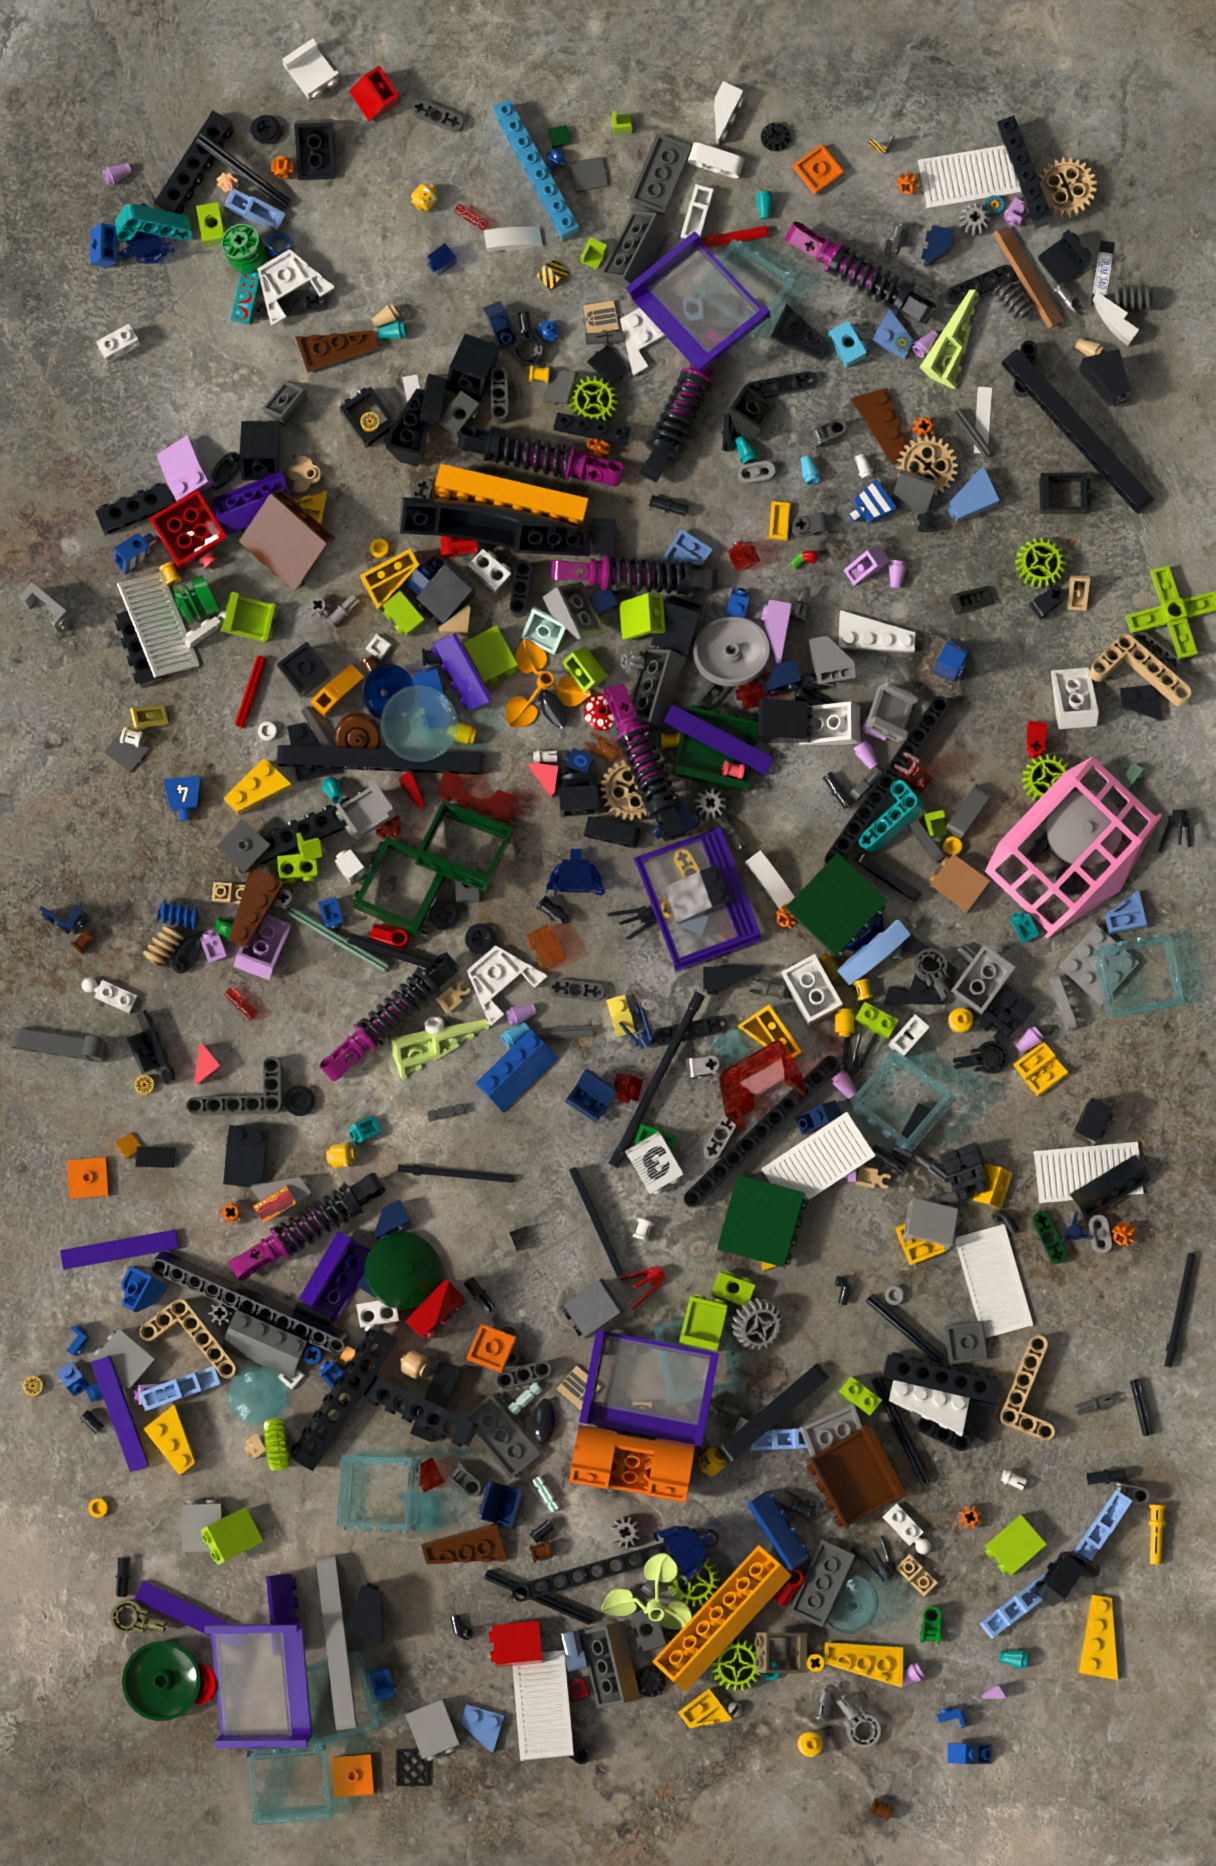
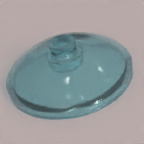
[227,1366,286,1425]
[827,1575,878,1634]

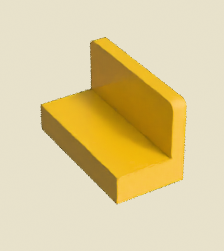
[973,1164,1013,1209]

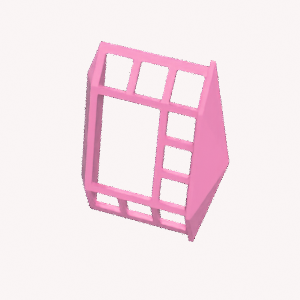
[985,756,1162,939]

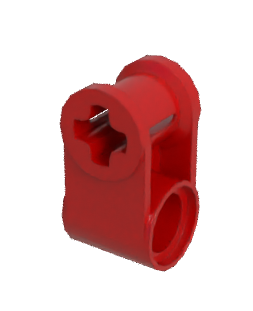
[1026,720,1048,759]

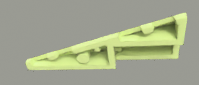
[920,290,979,389]
[391,1019,489,1080]

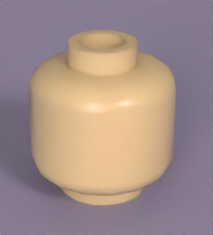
[400,1350,430,1379]

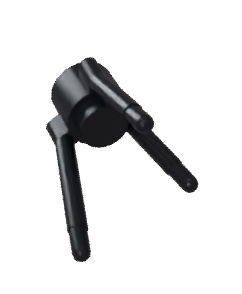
[802,673,836,704]
[1158,809,1191,853]
[607,906,656,940]
[842,1032,878,1073]
[851,1536,896,1582]

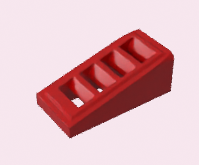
[399,770,425,811]

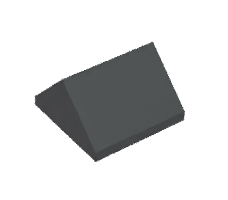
[262,381,308,427]

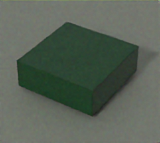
[548,125,571,148]

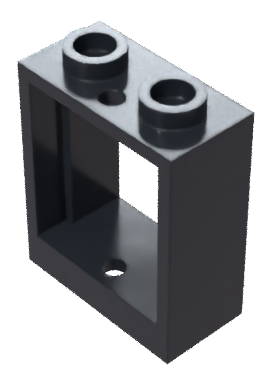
[339,386,395,448]
[1039,473,1090,514]

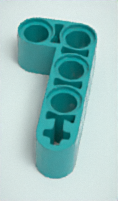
[115,204,193,241]
[859,780,924,854]

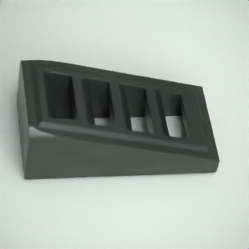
[950,586,994,615]

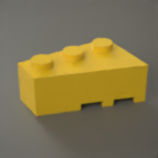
[360,549,419,611]
[224,758,293,815]
[738,1004,804,1063]
[144,1405,197,1476]

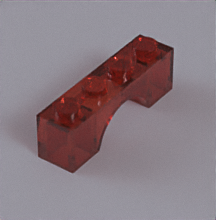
[437,771,517,821]

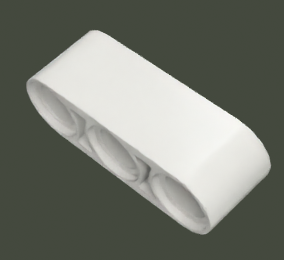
[688,143,745,178]

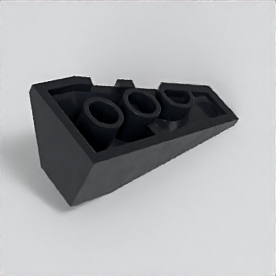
[386,388,429,467]

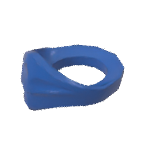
[265,232,291,258]

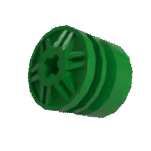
[221,224,267,274]
[173,575,219,625]

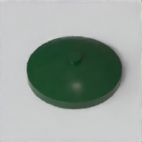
[365,1232,442,1310]
[122,1641,201,1721]

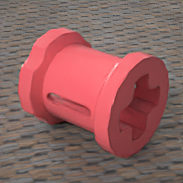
[722,760,745,780]

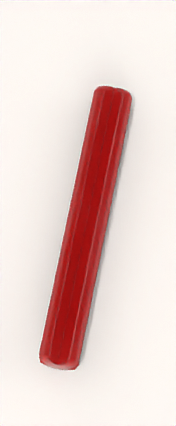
[700,226,768,248]
[235,656,267,728]

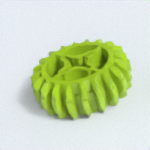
[568,376,619,422]
[1015,537,1067,589]
[1022,754,1069,802]
[264,1418,289,1471]
[668,1553,720,1607]
[711,1638,762,1692]

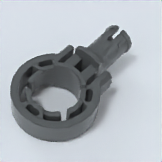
[914,948,953,1002]

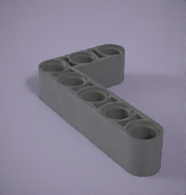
[10,1028,107,1063]
[186,1056,282,1116]

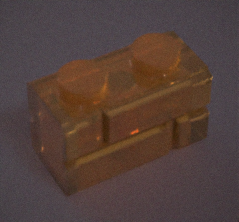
[526,924,566,970]

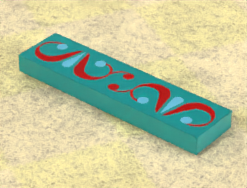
[231,271,260,325]

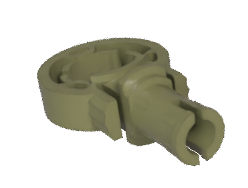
[110,1600,167,1634]

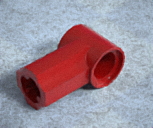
[440,536,478,558]
[370,923,409,949]
[772,1569,803,1607]

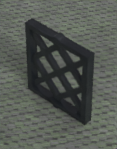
[396,1749,429,1787]

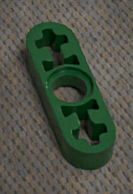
[1032,1211,1067,1264]

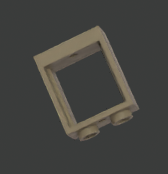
[755,1632,807,1673]

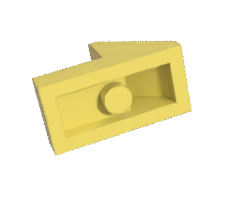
[130,705,168,731]
[606,995,635,1037]

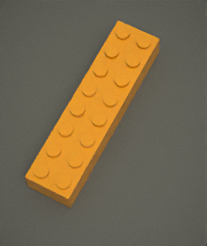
[435,464,588,529]
[652,1545,792,1692]

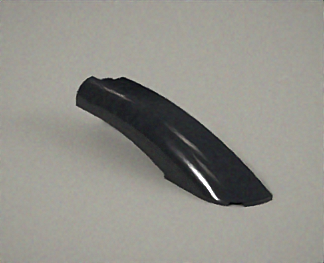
[399,497,590,556]

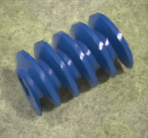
[157,899,199,930]

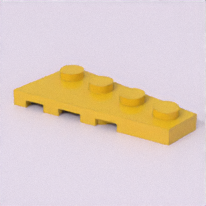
[1079,1595,1118,1680]
[824,1642,903,1687]

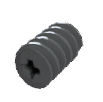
[993,280,1034,321]
[1113,284,1153,311]

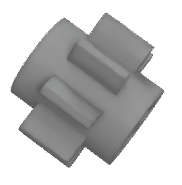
[306,594,330,619]
[621,650,644,674]
[208,1303,233,1326]

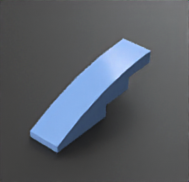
[837,920,911,985]
[139,1366,221,1411]
[751,1429,807,1451]
[1073,1490,1132,1561]
[980,1574,1045,1639]

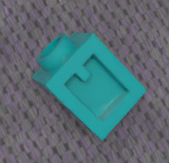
[1008,911,1039,944]
[348,1115,382,1145]

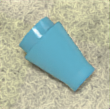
[800,455,821,485]
[500,1022,530,1048]

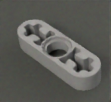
[1049,975,1077,1031]
[703,1109,740,1160]

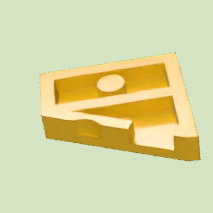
[678,1688,732,1728]

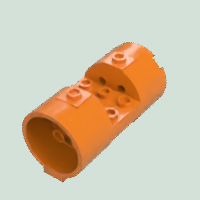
[569,1425,695,1503]

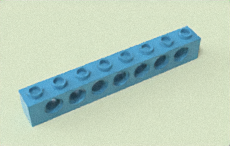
[493,99,579,242]

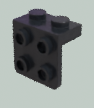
[1038,229,1092,285]

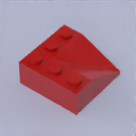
[149,489,227,571]
[405,1279,465,1341]

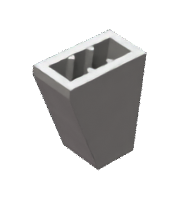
[809,636,856,684]
[250,1175,312,1219]

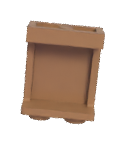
[929,854,990,914]

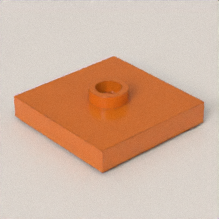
[792,143,845,195]
[67,1157,109,1199]
[466,1323,517,1374]
[332,1754,374,1798]

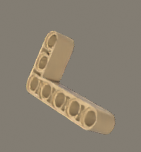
[1090,634,1191,707]
[140,1299,237,1379]
[999,1335,1055,1441]

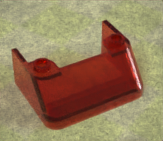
[719,1040,806,1131]

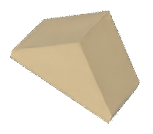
[1067,575,1090,610]
[438,605,471,638]

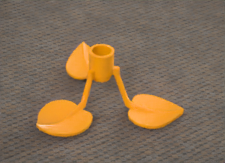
[505,639,591,728]

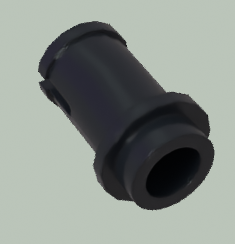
[80,1410,104,1435]
[529,1519,555,1543]

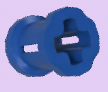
[304,1346,322,1365]

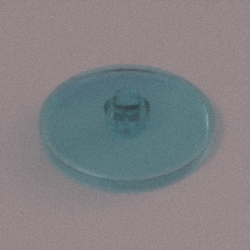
[381,685,457,762]

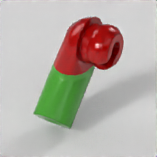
[790,550,818,569]

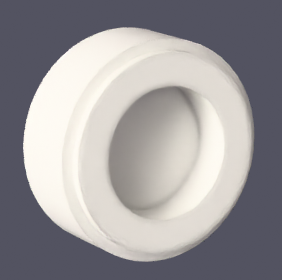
[258,721,278,741]
[425,1017,444,1034]

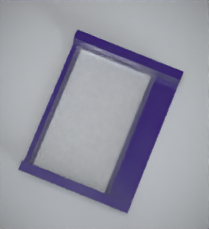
[626,231,771,374]
[633,827,762,972]
[579,1330,719,1446]
[205,1622,312,1748]

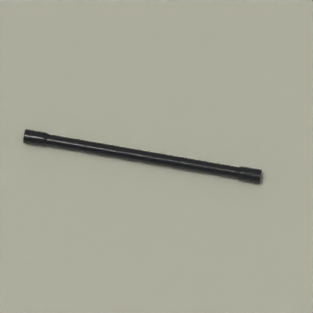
[609,991,705,1168]

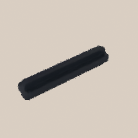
[1130,1379,1153,1436]

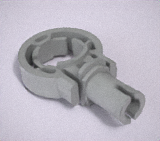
[836,1695,881,1748]

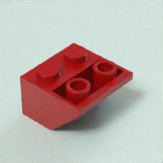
[349,66,400,122]

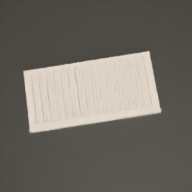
[918,145,1022,209]
[117,572,200,678]
[761,1112,876,1200]
[1033,1142,1144,1203]
[955,1224,1033,1338]
[512,1650,574,1761]

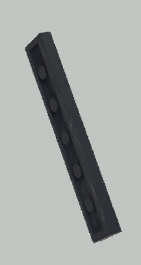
[569,1167,623,1277]

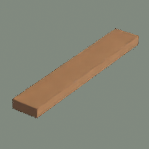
[993,226,1064,328]

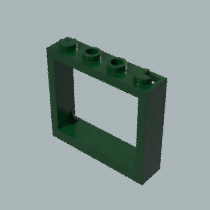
[415,800,513,892]
[352,836,446,936]

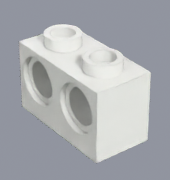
[96,324,140,364]
[468,549,511,594]
[335,850,366,884]
[888,1015,929,1058]
[356,1301,400,1331]

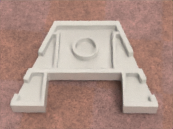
[257,249,335,327]
[620,308,665,376]
[467,945,547,1026]

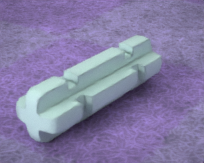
[508,1382,542,1415]
[533,1476,560,1512]

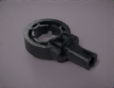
[513,311,545,366]
[953,1041,1009,1075]

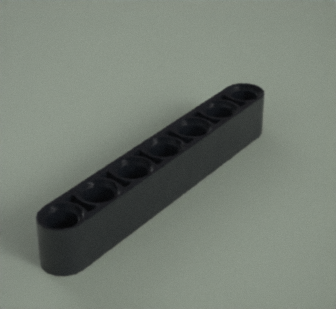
[717,1363,830,1463]

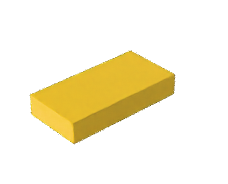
[769,501,791,541]

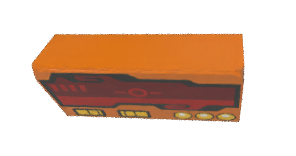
[253,1186,296,1223]

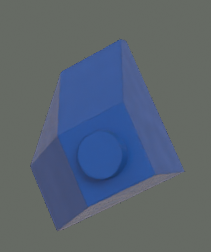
[121,1266,168,1313]

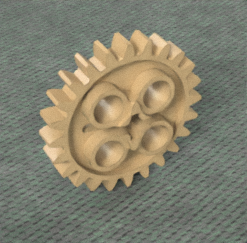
[1038,157,1097,218]
[896,436,958,496]
[600,760,647,821]

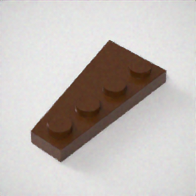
[295,330,379,373]
[851,388,906,465]
[229,866,285,949]
[421,1523,507,1564]

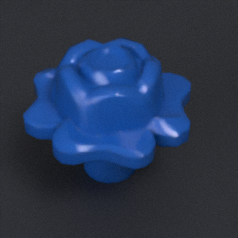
[546,149,567,169]
[538,320,560,341]

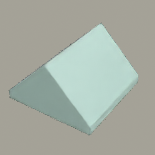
[521,607,567,654]

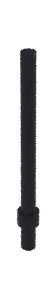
[398,1164,514,1183]
[1164,1253,1196,1368]

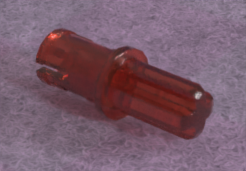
[224,988,259,1021]

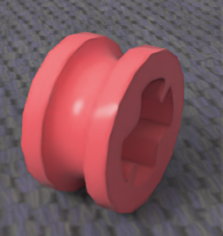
[199,551,218,570]

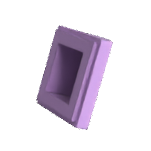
[981,1685,1006,1699]

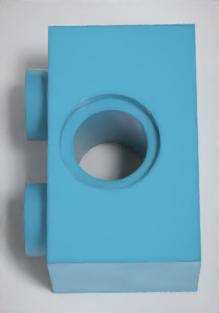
[828,321,868,368]

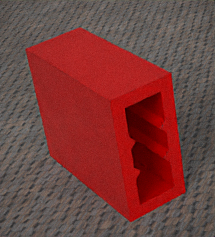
[488,1621,543,1668]

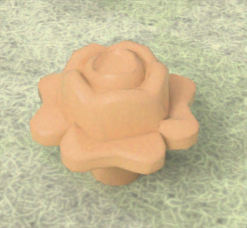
[217,173,239,192]

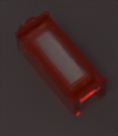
[894,752,932,793]

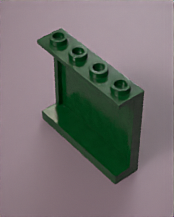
[672,704,759,792]
[783,853,888,958]
[717,1175,808,1269]

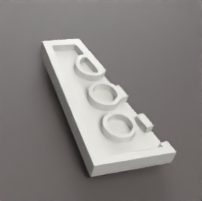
[838,610,915,653]
[889,1380,970,1437]

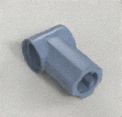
[561,1630,587,1672]

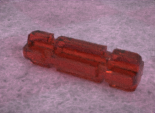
[455,204,489,231]

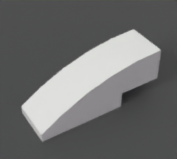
[680,184,714,239]
[484,227,543,253]
[1093,292,1139,346]
[745,850,794,909]

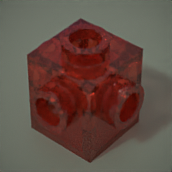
[727,540,760,572]
[735,679,764,710]
[375,814,402,839]
[613,1073,643,1104]
[412,1457,445,1493]

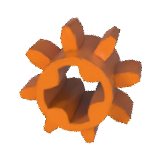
[271,156,294,179]
[896,171,921,196]
[912,416,936,437]
[587,438,610,458]
[776,904,798,929]
[219,1201,244,1225]
[1112,1221,1137,1246]
[958,1506,981,1529]

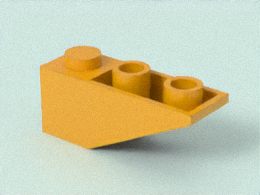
[310,664,365,718]

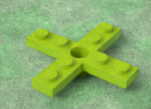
[1126,565,1216,660]

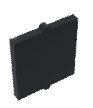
[587,345,631,384]

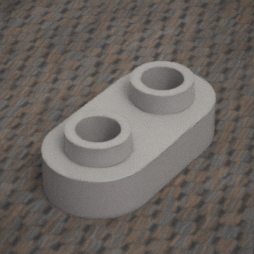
[737,461,775,484]
[1088,1215,1112,1254]

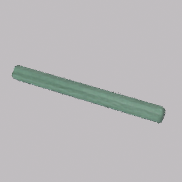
[289,907,389,972]

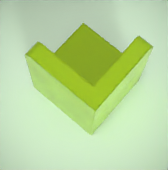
[612,110,632,135]
[580,237,607,269]
[923,810,947,839]
[296,833,322,861]

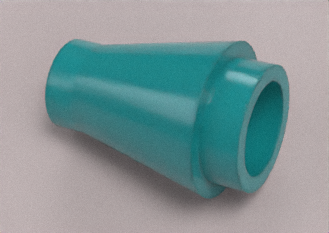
[755,191,774,219]
[378,321,407,339]
[735,436,758,464]
[322,777,342,804]
[999,1650,1029,1670]

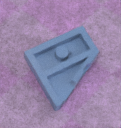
[872,310,914,359]
[661,529,713,566]
[1105,890,1147,934]
[461,1704,504,1752]

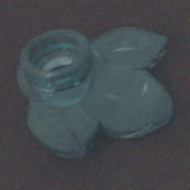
[711,1029,746,1066]

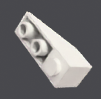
[714,81,745,145]

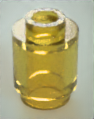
[818,953,841,982]

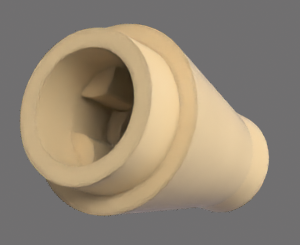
[371,303,400,328]
[1075,338,1105,357]

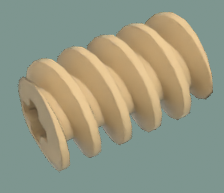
[143,926,185,968]

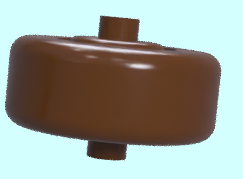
[335,712,381,749]

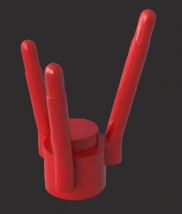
[620,1266,666,1309]

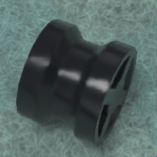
[917,513,936,532]

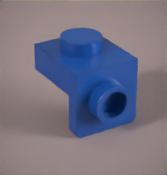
[725,588,751,618]
[317,896,344,928]
[66,1325,89,1356]
[56,1361,89,1396]
[318,1361,343,1388]
[369,1666,395,1701]
[936,1707,968,1728]

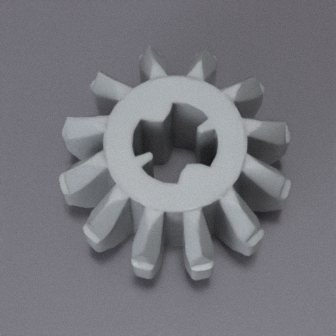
[958,203,991,236]
[694,788,726,821]
[608,1516,642,1549]

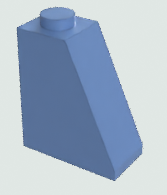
[948,467,999,523]

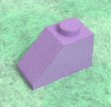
[844,545,890,586]

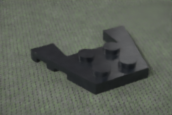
[883,933,957,1005]

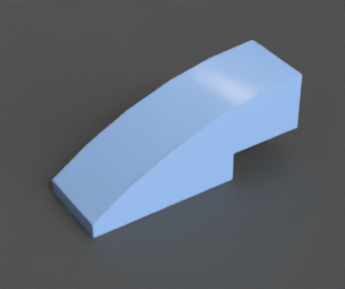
[223,189,285,230]

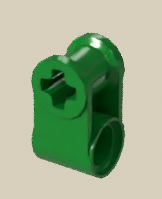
[920,1605,941,1644]

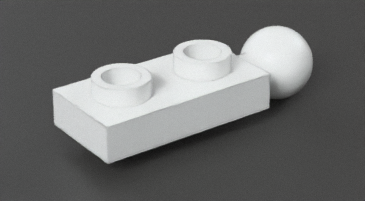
[185,609,226,649]
[82,977,137,1014]
[882,1504,931,1554]

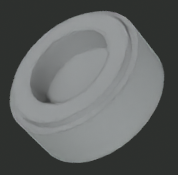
[884,1286,904,1305]

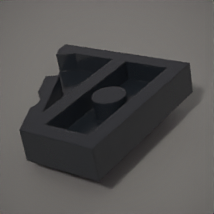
[1120,685,1163,721]

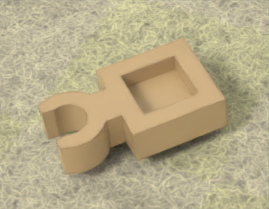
[435,980,470,1013]
[855,1166,891,1189]

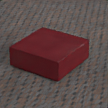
[567,1677,590,1702]

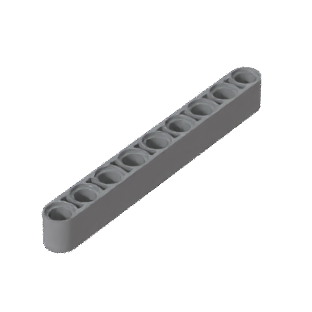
[316,1555,357,1731]

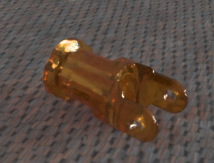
[585,732,621,762]

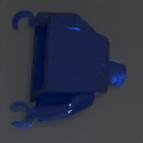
[119,203,175,264]
[545,849,605,896]
[653,1525,714,1586]

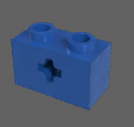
[90,223,118,268]

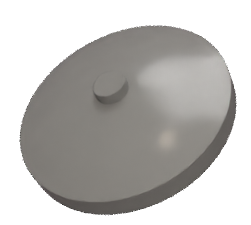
[693,617,770,686]
[1046,790,1122,866]

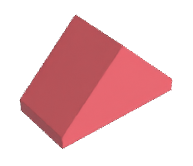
[529,762,558,798]
[195,1044,221,1085]

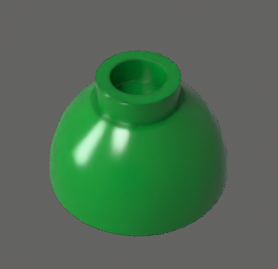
[215,917,234,941]

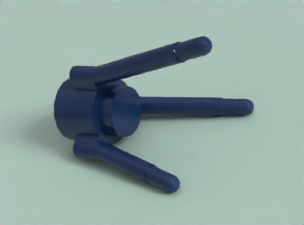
[619,1003,655,1049]
[1061,1211,1093,1242]

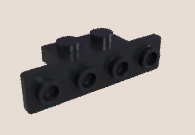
[553,412,631,445]
[127,1009,175,1085]

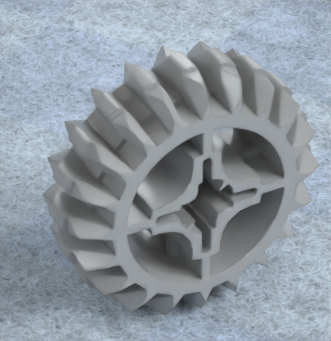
[731,1298,784,1351]

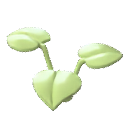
[601,1553,692,1629]

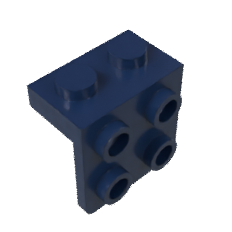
[39,906,88,935]
[565,1069,617,1123]
[478,1481,526,1529]

